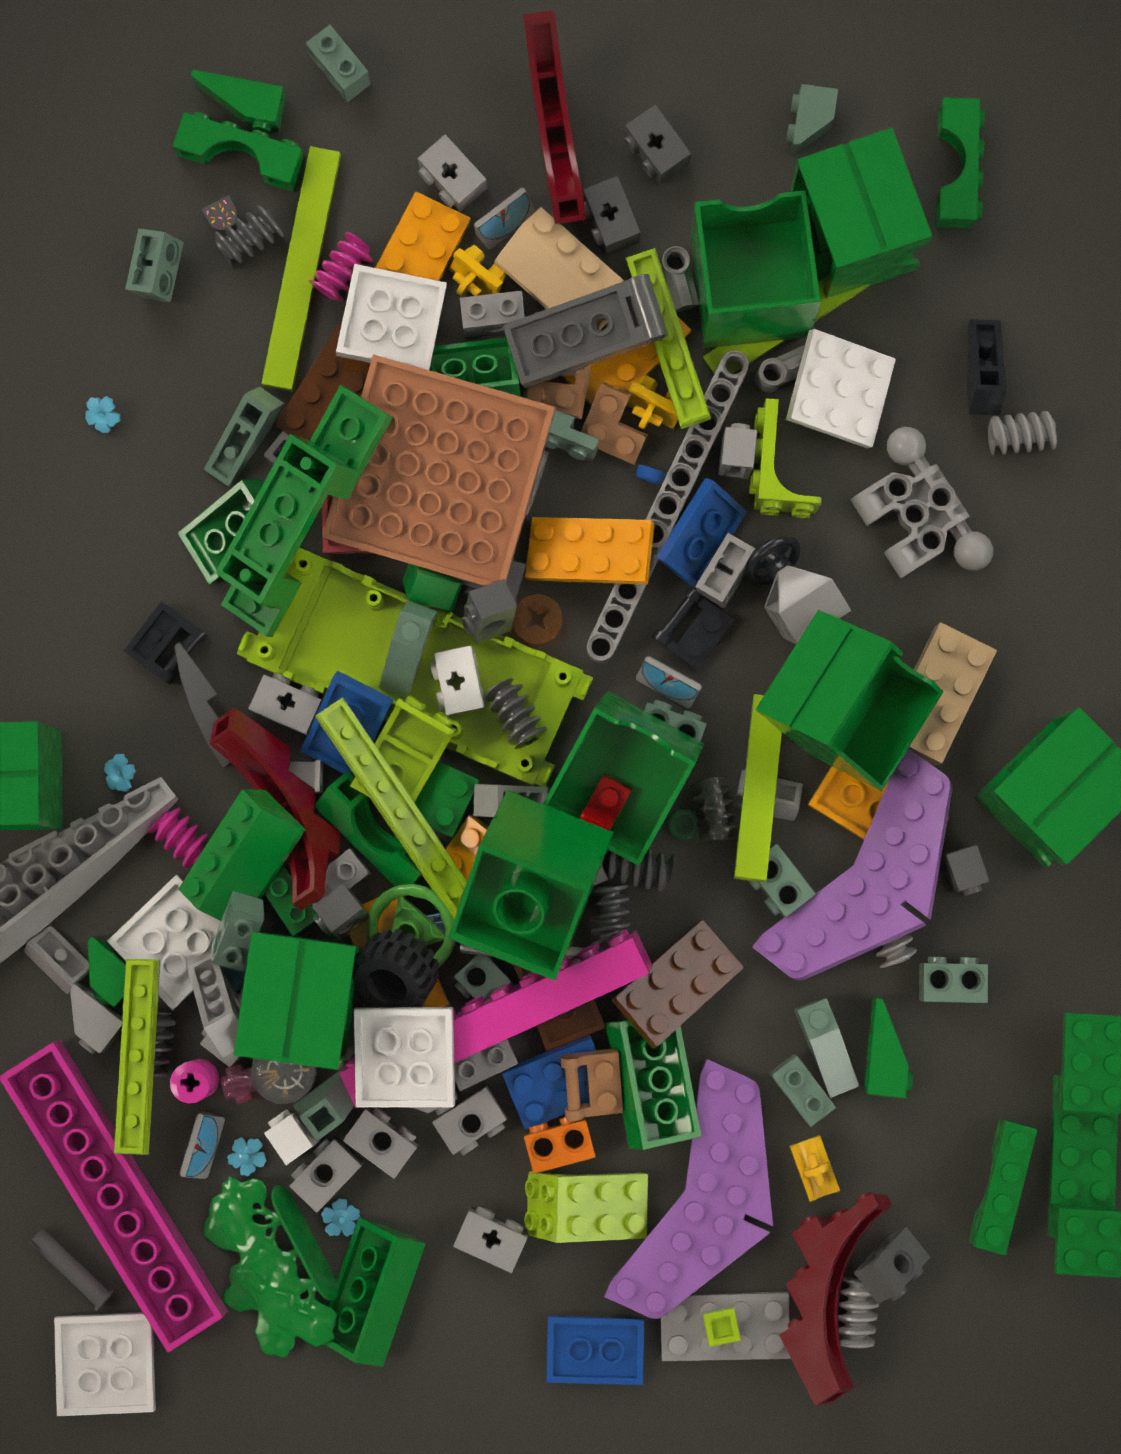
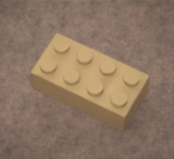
[909,622,997,766]

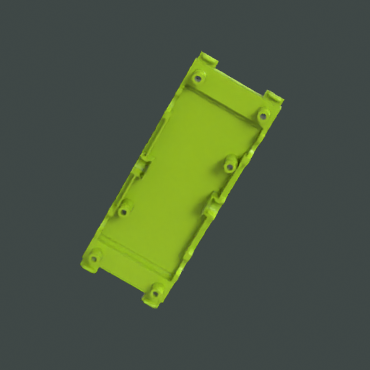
[237,547,593,787]

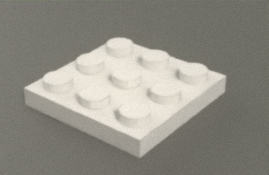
[336,264,447,370]
[786,329,896,448]
[107,875,221,1010]
[354,1007,455,1107]
[54,1312,156,1416]

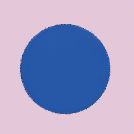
[635,465,667,486]

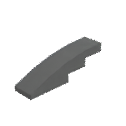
[174,642,230,767]

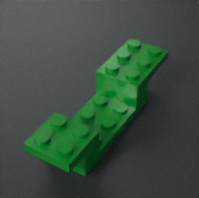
[215,385,393,637]
[1047,1012,1121,1278]

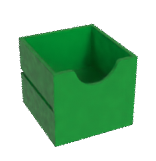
[789,128,932,299]
[690,190,821,348]
[755,610,944,791]
[543,691,704,866]
[974,707,1121,868]
[0,721,63,831]
[448,790,614,981]
[233,932,362,1070]

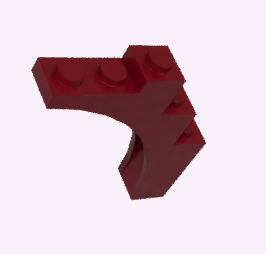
[523,10,586,224]
[210,707,341,911]
[779,1192,892,1406]

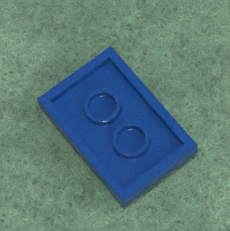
[656,478,747,589]
[300,670,394,774]
[502,1035,596,1130]
[546,1315,644,1385]

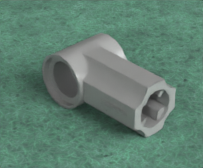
[660,246,699,312]
[755,345,805,393]

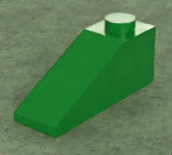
[191,69,286,134]
[864,997,913,1098]

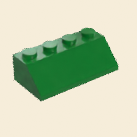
[430,337,521,397]
[178,789,306,921]
[606,1018,701,1150]
[324,1217,426,1367]

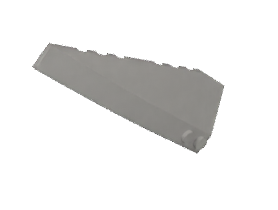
[0,777,179,963]

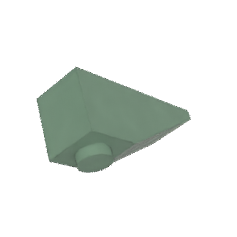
[204,386,285,487]
[379,601,437,698]
[794,997,859,1098]

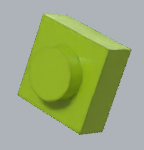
[702,1306,741,1347]

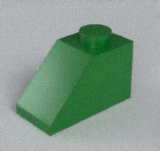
[88,936,126,1007]

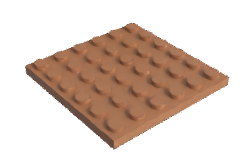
[322,354,556,586]

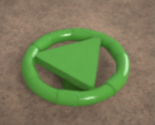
[366,884,456,968]

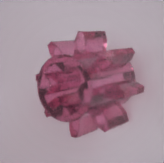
[220,1064,258,1105]

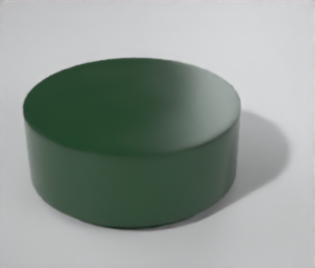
[667,809,699,841]

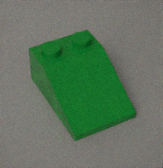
[178,479,264,585]
[369,761,481,838]

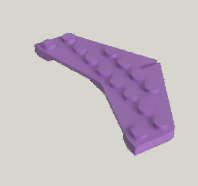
[752,748,953,981]
[604,1059,773,1319]

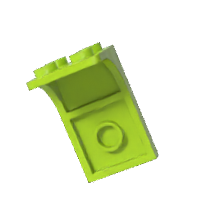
[749,398,822,518]
[350,695,456,802]
[524,1171,648,1243]

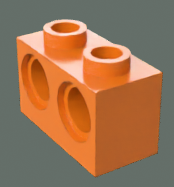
[524,1117,595,1174]

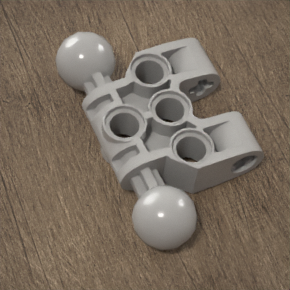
[850,427,993,579]

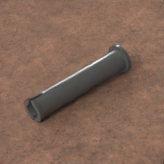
[29,1228,114,1311]

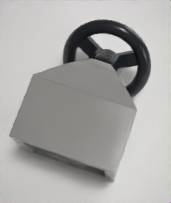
[746,535,851,644]

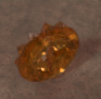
[513,594,562,644]

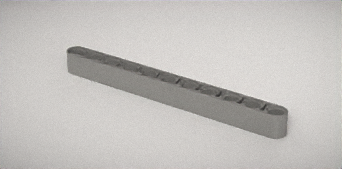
[587,350,749,663]

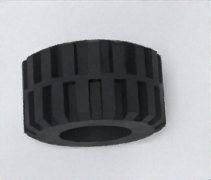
[352,929,440,1008]

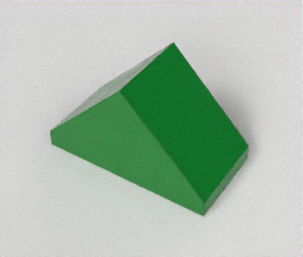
[403,564,463,611]

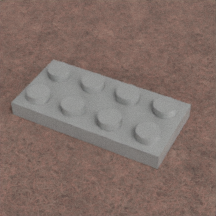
[661,1292,790,1361]

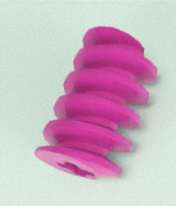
[309,232,373,302]
[148,807,208,868]
[170,1059,220,1104]

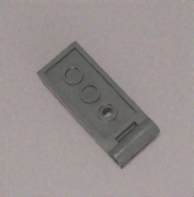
[503,274,668,388]

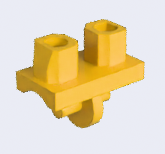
[449,245,507,297]
[627,375,678,429]
[789,1135,840,1202]

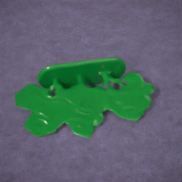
[203,1176,338,1358]

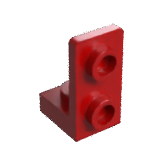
[579,773,633,831]

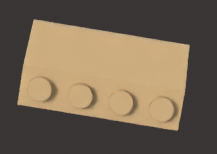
[494,207,624,330]

